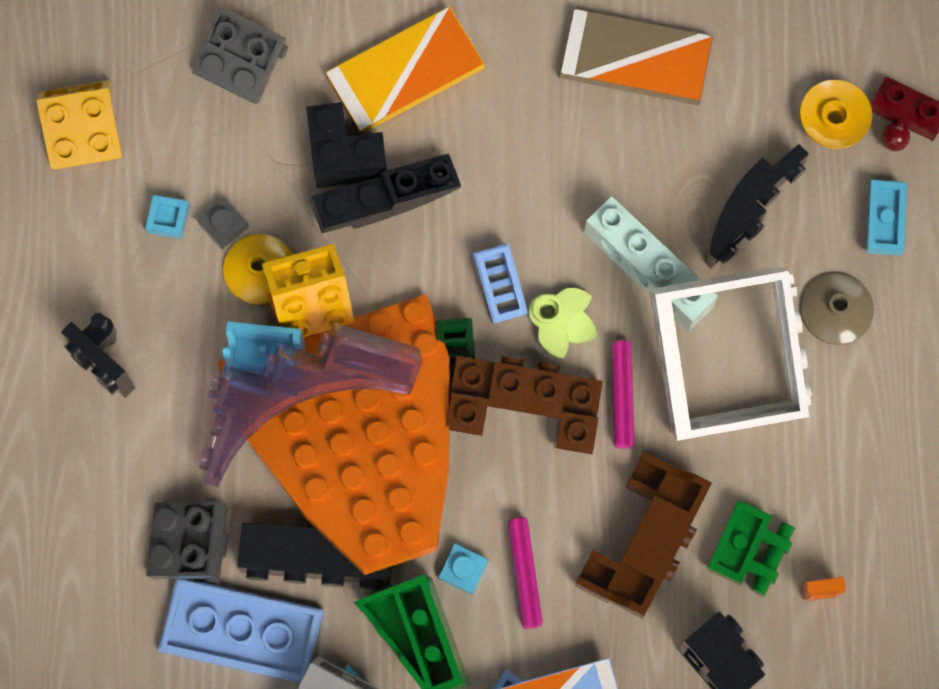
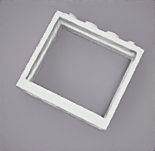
[649,266,812,441]

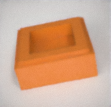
[801,577,846,601]

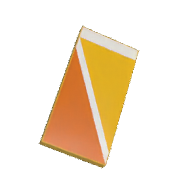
[325,6,485,135]

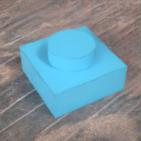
[145,195,190,240]
[439,544,489,596]

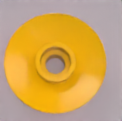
[800,80,872,149]
[223,234,293,305]

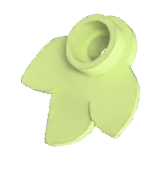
[529,288,597,359]

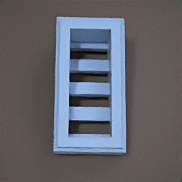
[471,243,528,324]

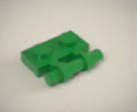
[706,500,795,596]

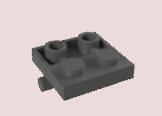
[192,7,288,104]
[146,501,229,584]

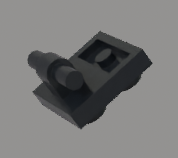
[61,313,135,398]

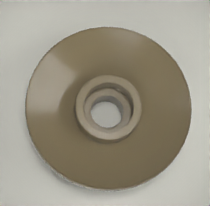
[801,273,874,345]

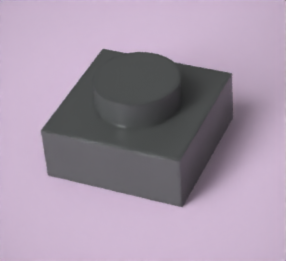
[197,197,249,250]

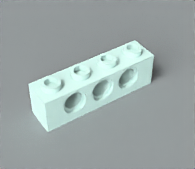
[584,196,718,332]

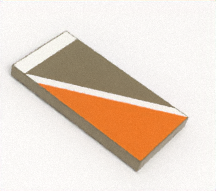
[560,8,713,106]

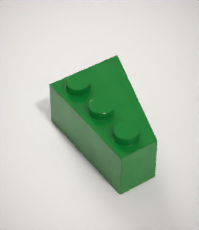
[354,574,471,689]

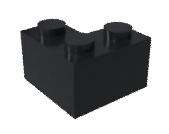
[306,102,387,188]
[677,611,766,689]

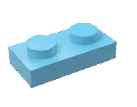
[865,180,907,256]

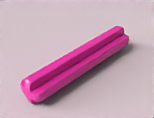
[611,340,635,449]
[508,517,543,629]

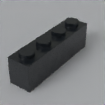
[237,522,392,590]

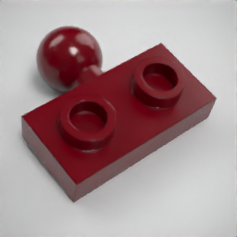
[871,76,939,152]

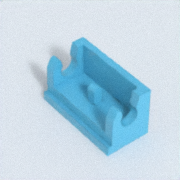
[223,322,306,380]

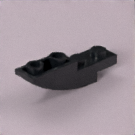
[706,144,809,268]
[310,153,461,234]

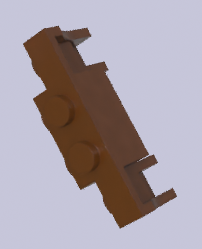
[446,356,603,455]
[575,451,712,619]

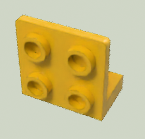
[36,80,122,169]
[262,243,354,338]

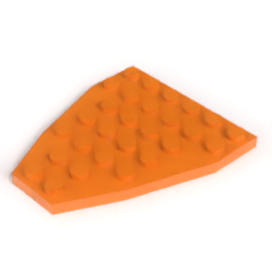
[217,294,450,575]

